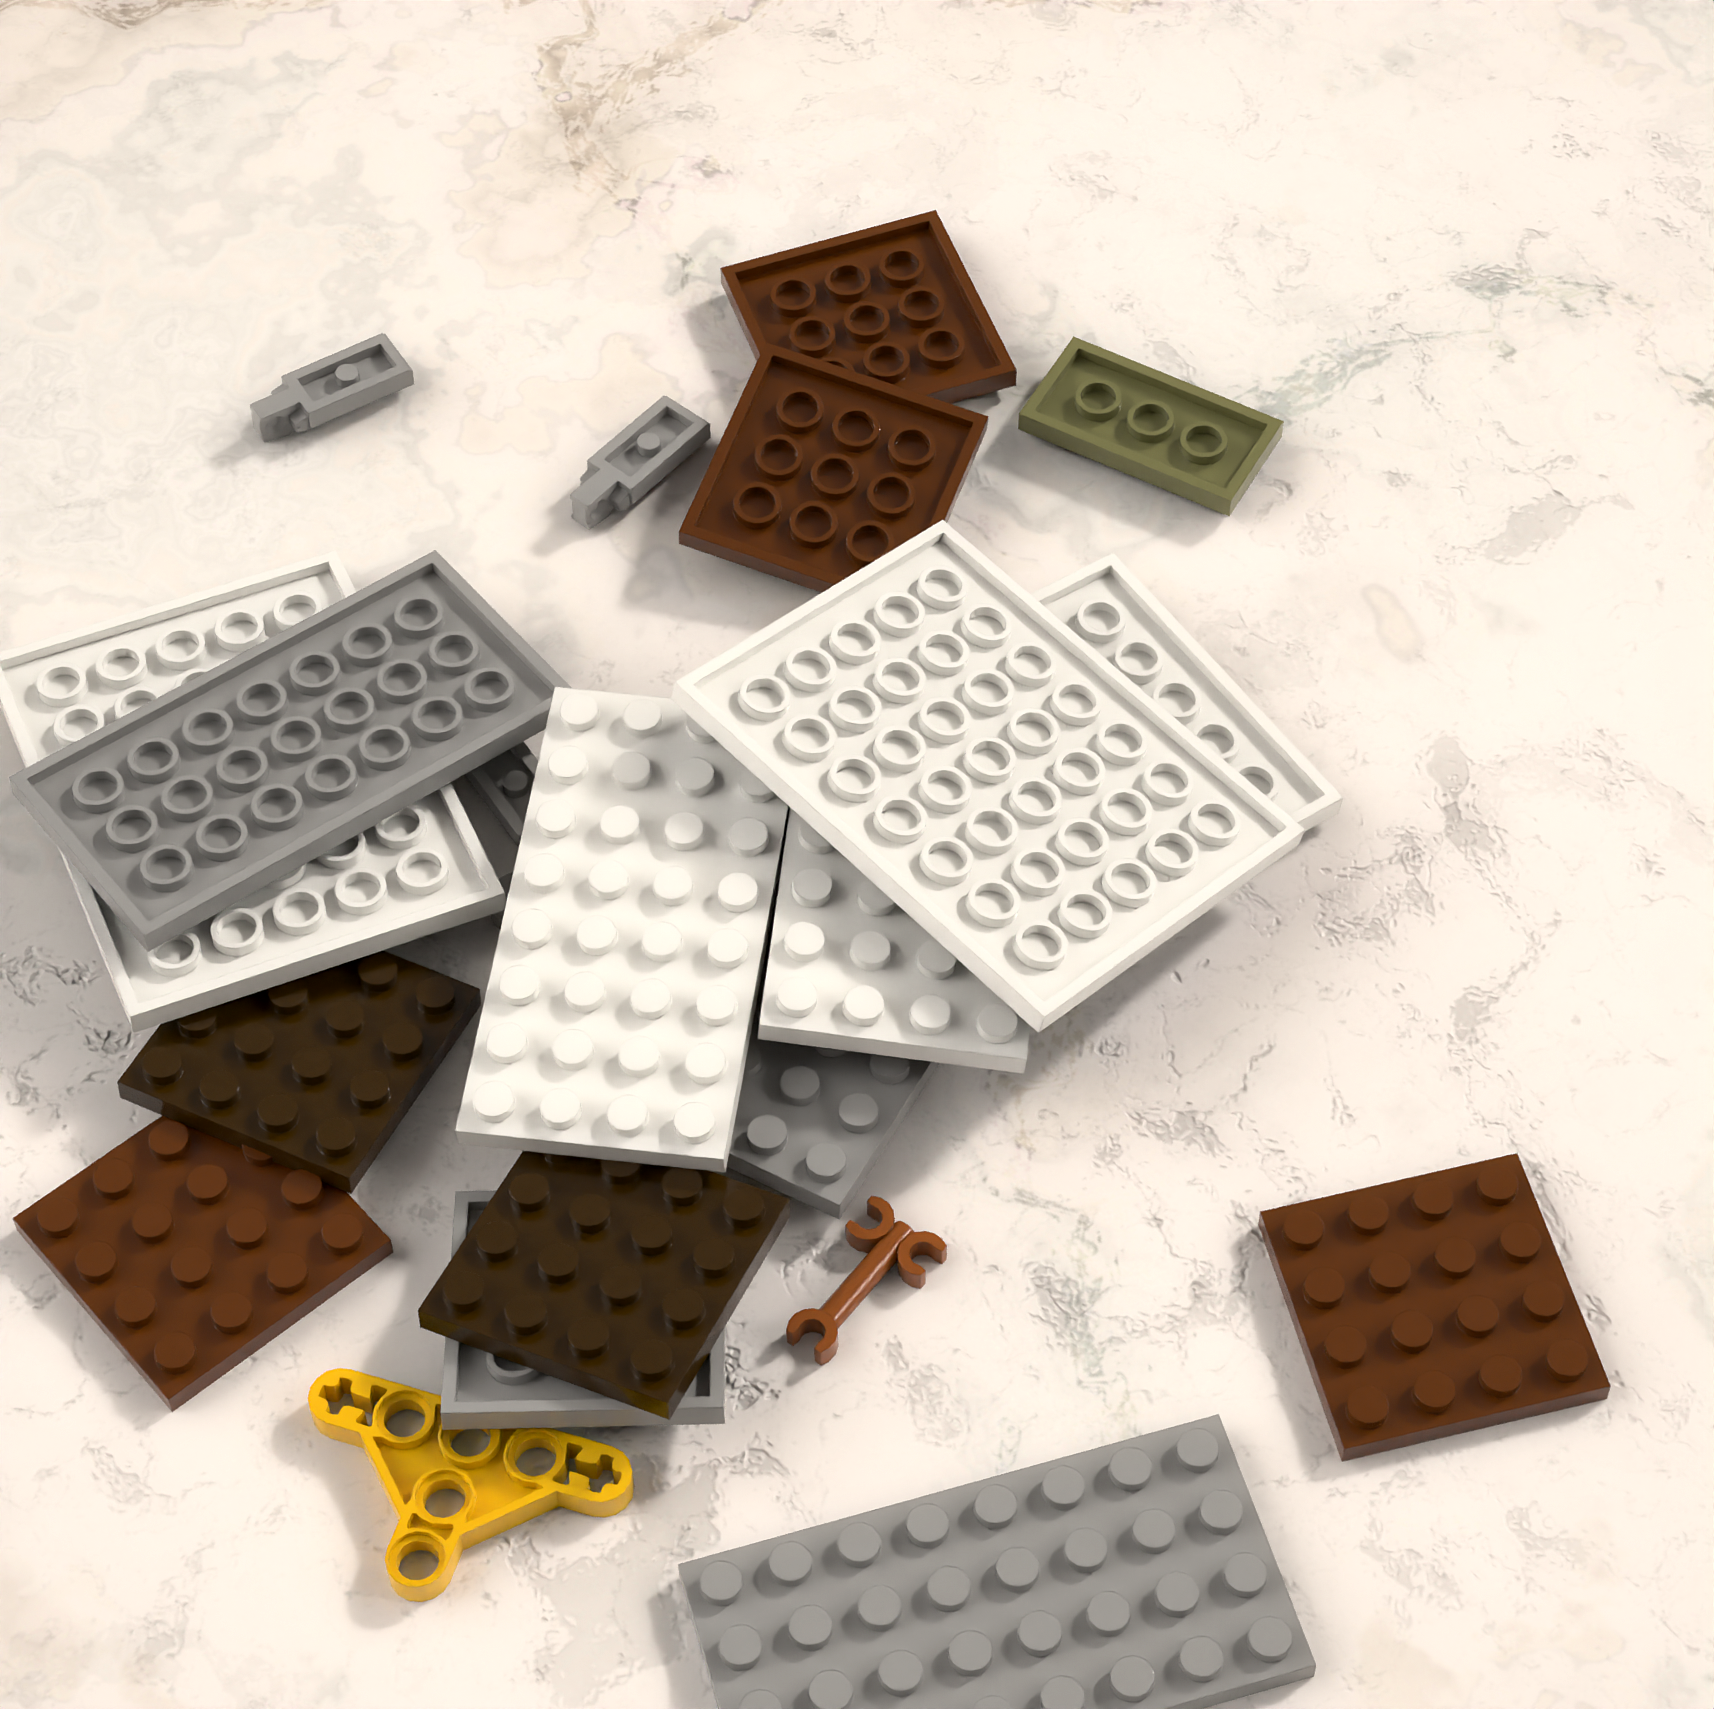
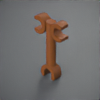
[786,1195,947,1365]

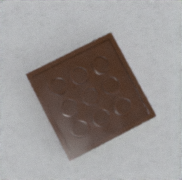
[720,210,1017,404]
[679,342,989,593]
[13,1115,393,1412]
[1258,1153,1611,1462]

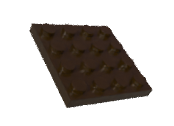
[117,950,481,1194]
[418,1151,790,1420]

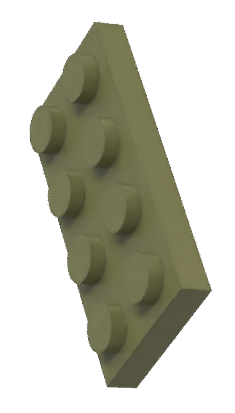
[1018,336,1284,516]

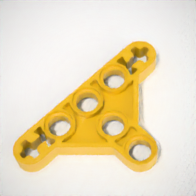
[308,1368,635,1602]

